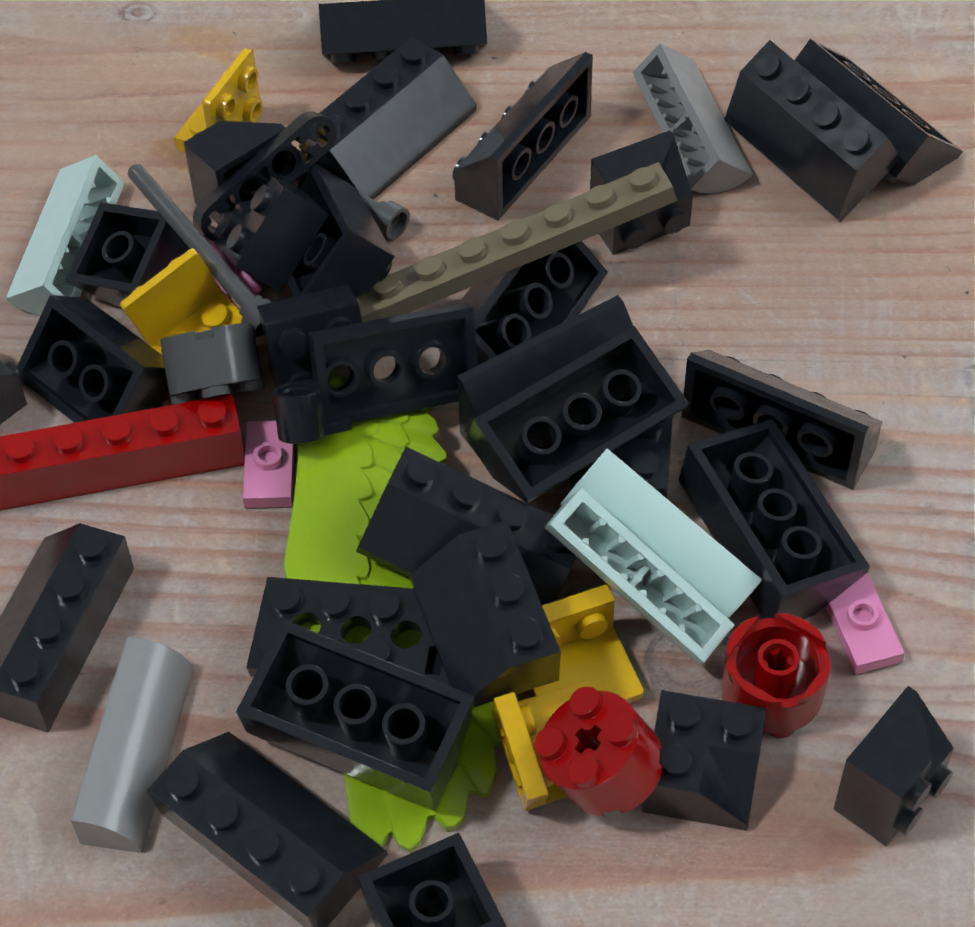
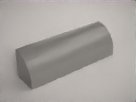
[632,44,753,194]
[71,636,193,853]

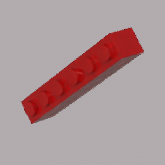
[0,394,245,511]

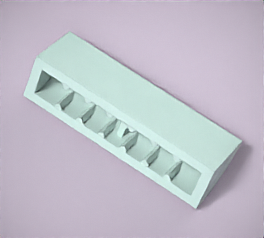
[5,155,125,316]
[560,448,762,619]
[545,487,735,665]

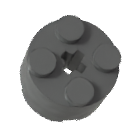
[160,323,265,405]

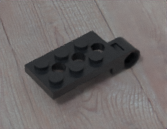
[272,302,478,444]
[246,577,450,686]

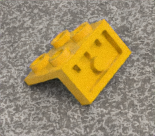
[174,48,263,152]
[120,248,242,355]
[531,584,644,703]
[491,680,594,811]

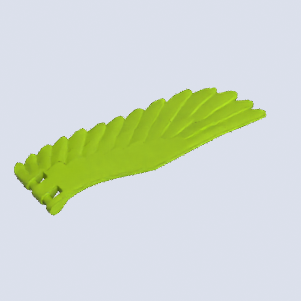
[284,407,502,853]

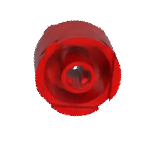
[721,613,831,738]
[534,686,662,816]

